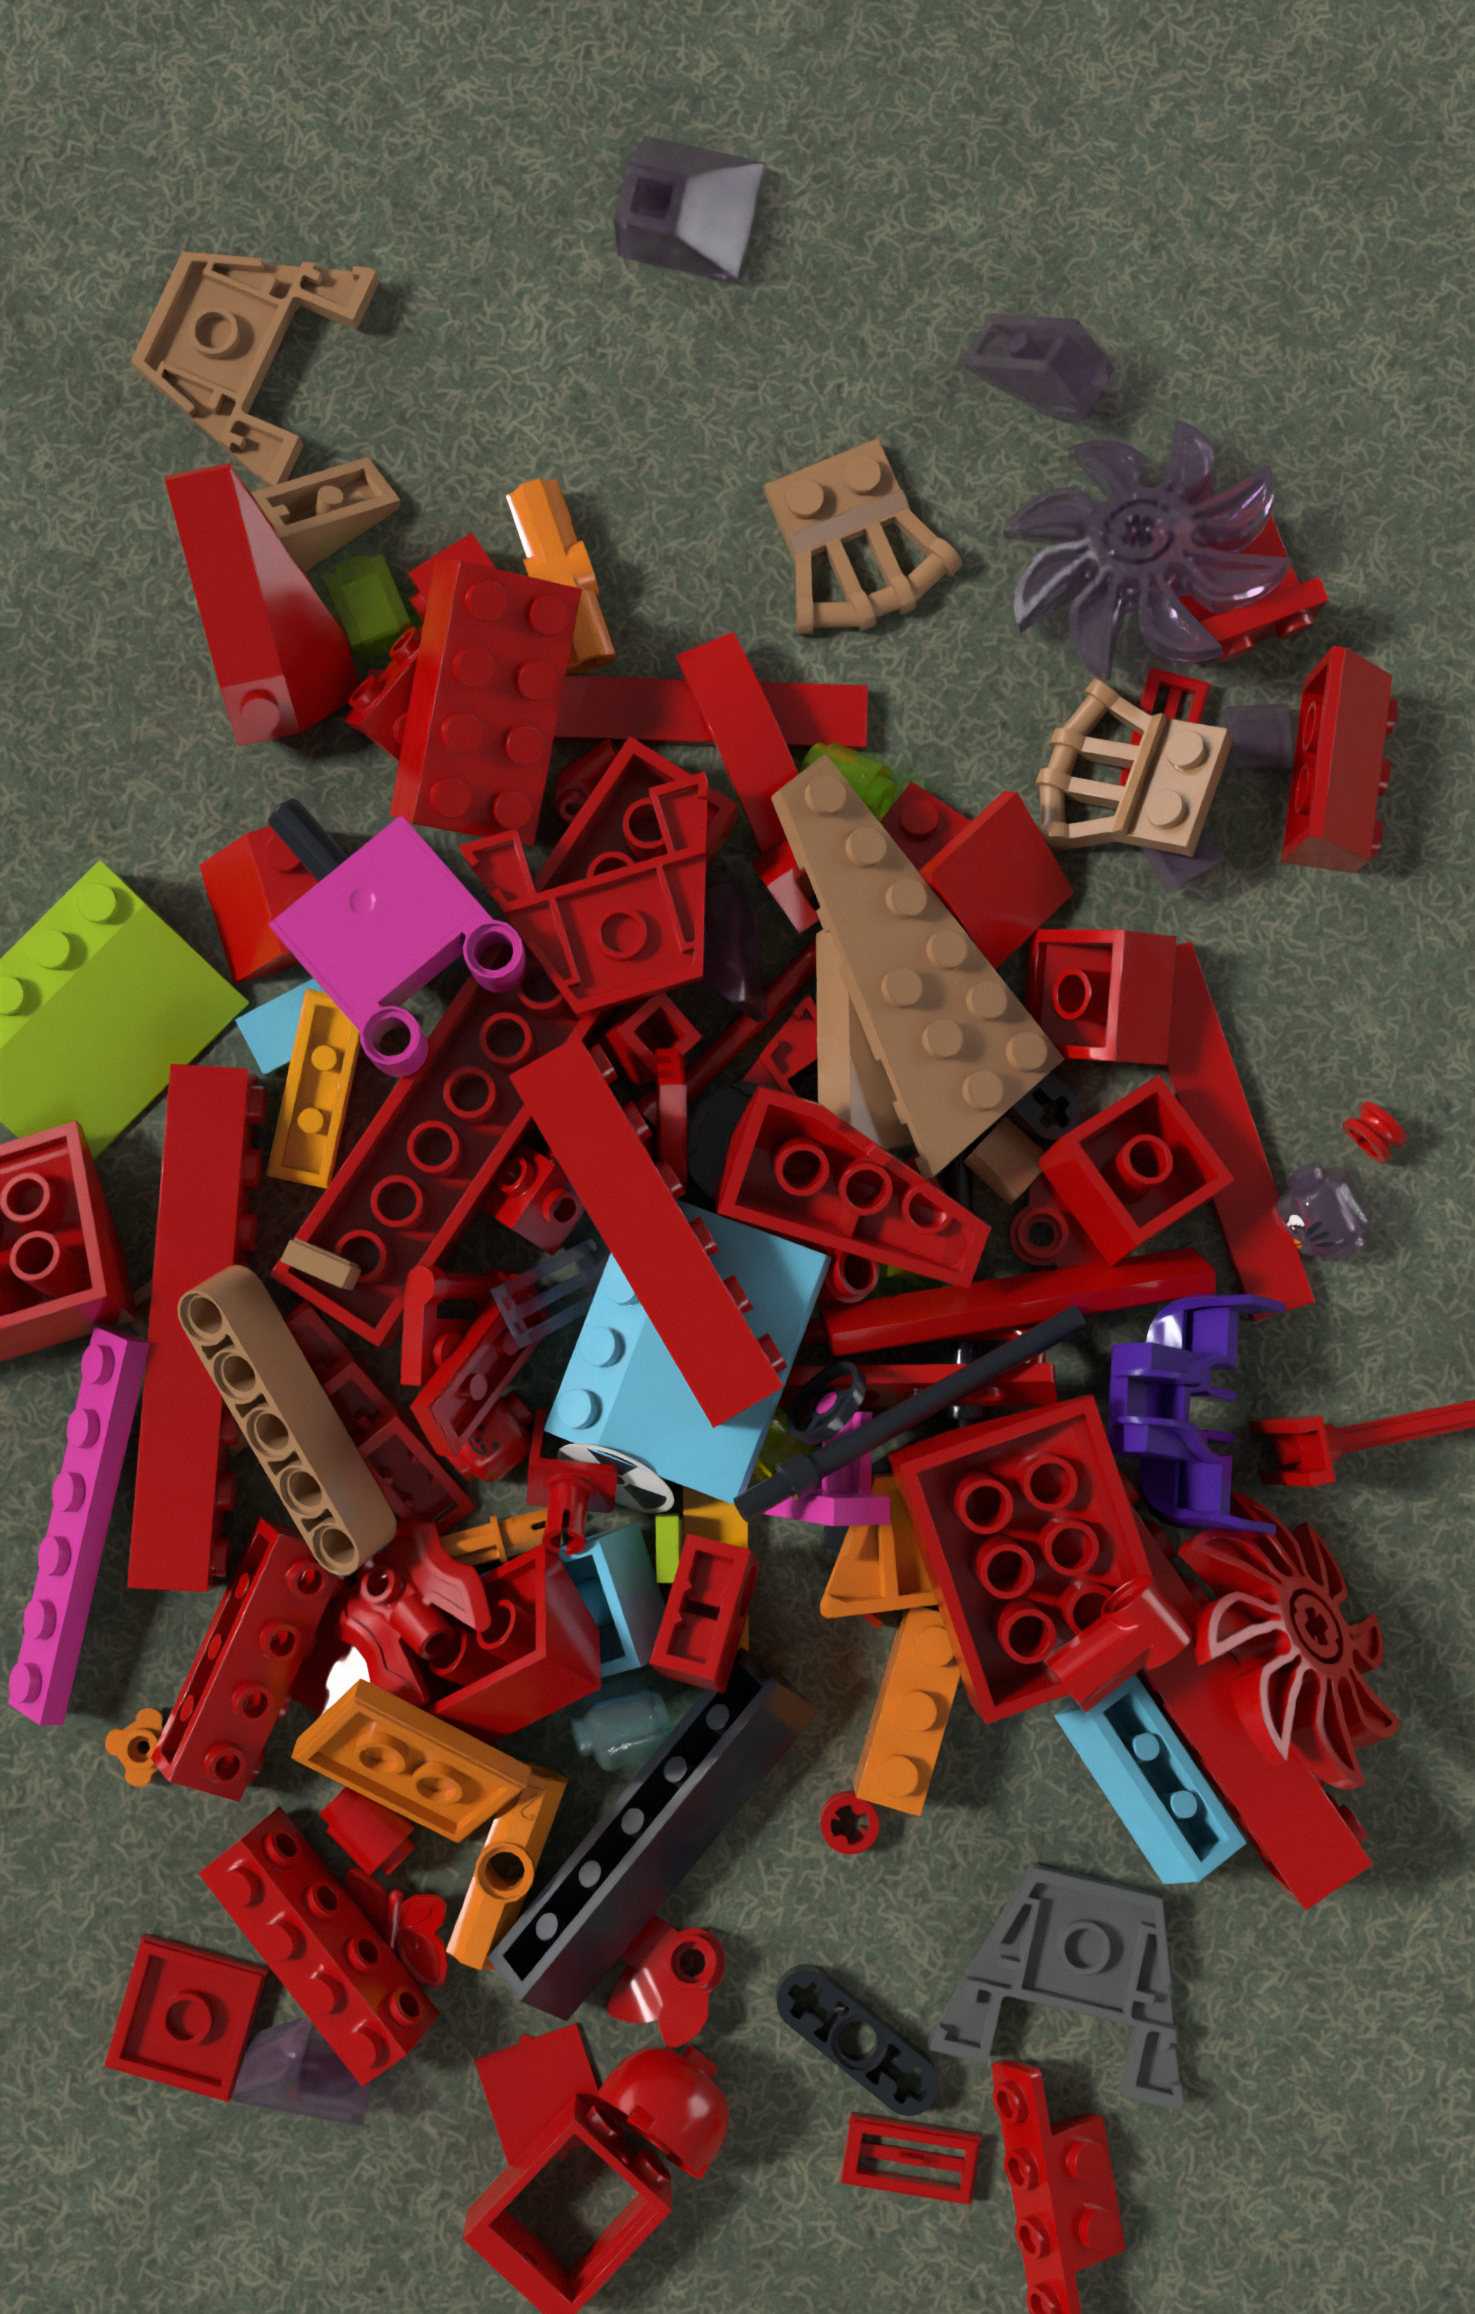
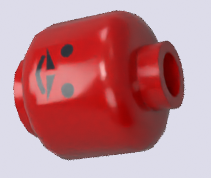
[446,1390,535,1483]

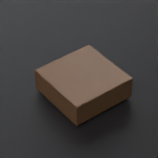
[963,1116,1045,1205]
[280,1238,362,1290]

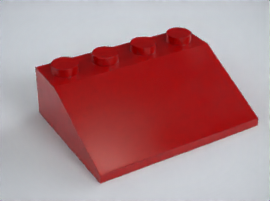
[0,1121,137,1362]
[887,1395,1154,1724]

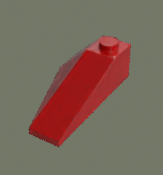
[165,463,360,746]
[713,1085,991,1289]

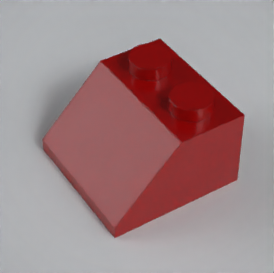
[199,826,318,984]
[1024,929,1177,1065]

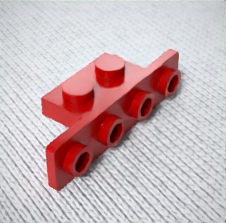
[991,2059,1126,2314]

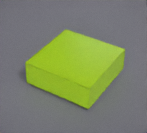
[656,1513,683,1583]

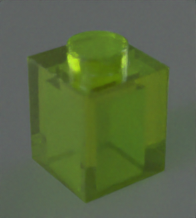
[323,554,413,662]

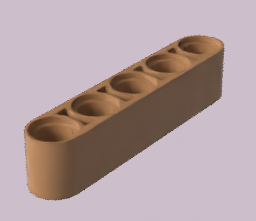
[177,1265,397,1576]

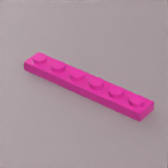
[8,1326,150,1726]

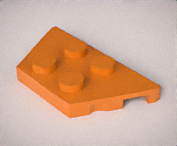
[820,1472,937,1619]

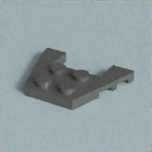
[928,1862,1183,2111]

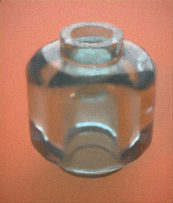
[570,1675,671,1772]

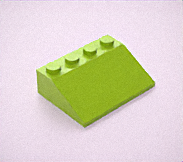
[0,860,250,1161]

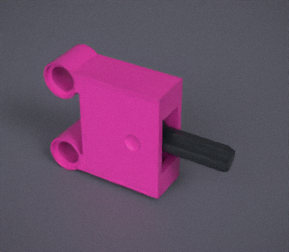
[268,798,529,1077]

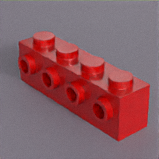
[151,1516,345,1802]
[198,1806,441,2087]

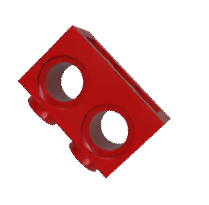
[650,1533,761,1693]

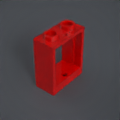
[463,2094,672,2314]

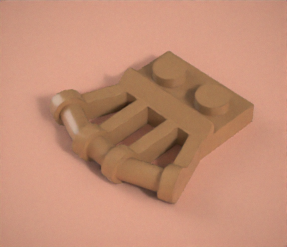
[764,438,963,635]
[1034,678,1233,857]

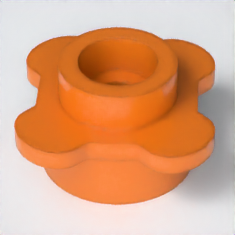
[105,1707,165,1787]

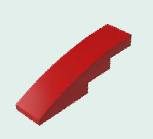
[283,1300,477,1537]

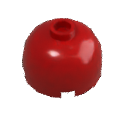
[595,2045,730,2180]

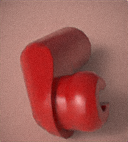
[554,738,619,825]

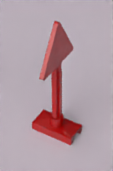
[1249,1399,1475,1487]

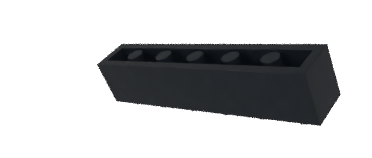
[487,1647,819,2021]

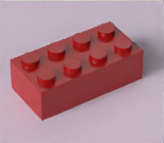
[390,559,582,846]

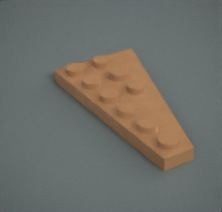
[771,754,1064,1179]

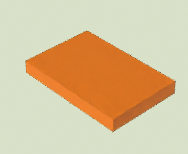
[291,1678,531,1843]

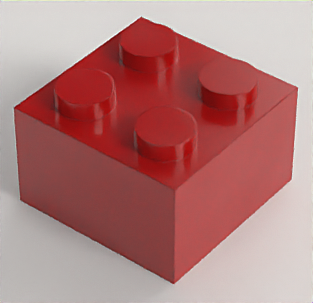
[1036,1075,1235,1267]

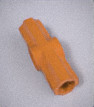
[506,478,616,676]
[446,1760,568,1971]

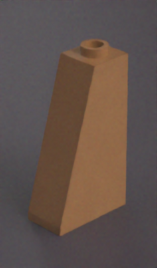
[816,930,915,1151]

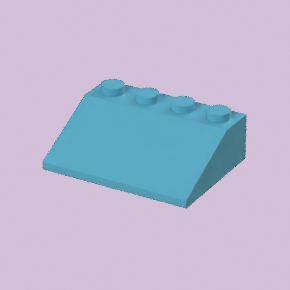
[544,1199,832,1505]

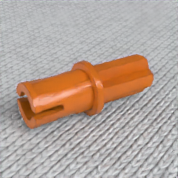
[439,1507,564,1567]

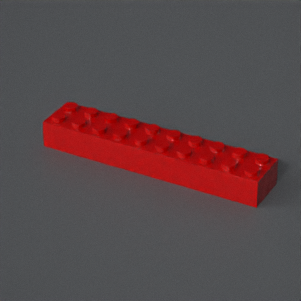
[269,736,738,1348]

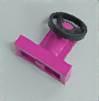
[762,1361,890,1526]

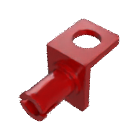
[526,1409,618,1555]

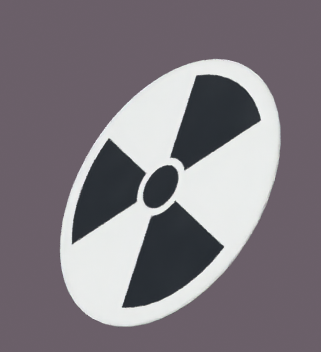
[557,1443,674,1513]

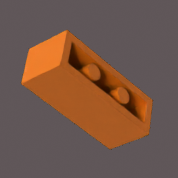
[853,1605,960,1817]

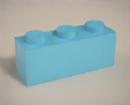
[1054,1674,1247,1884]

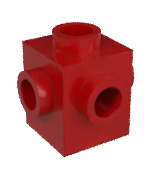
[478,1143,586,1257]

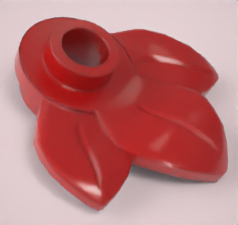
[1008,1171,1106,1269]
[607,1916,726,2049]

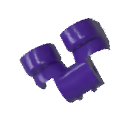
[1107,1294,1285,1534]

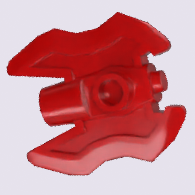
[331,1518,492,1707]

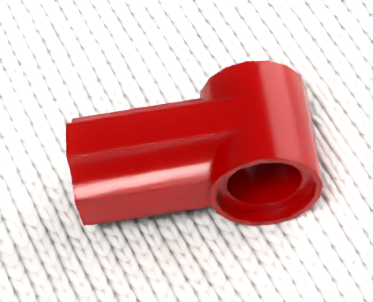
[1045,1575,1193,1713]

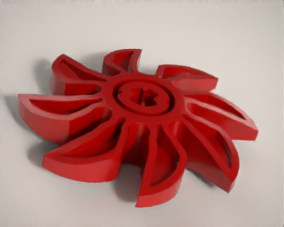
[1178,1492,1400,1791]

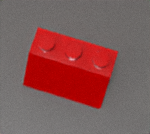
[1281,646,1398,873]
[411,1543,601,1745]

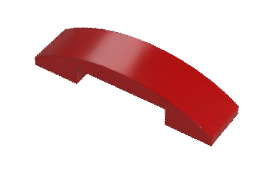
[675,631,799,857]

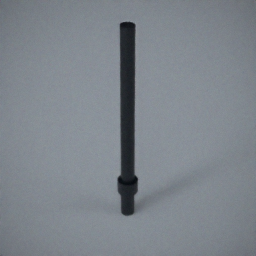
[733,1305,1086,1522]

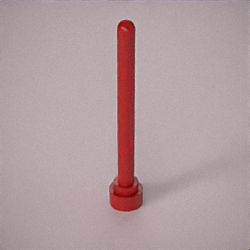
[635,938,816,1128]

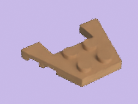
[131,251,379,487]

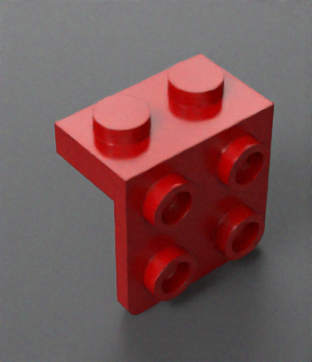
[1153,508,1329,665]

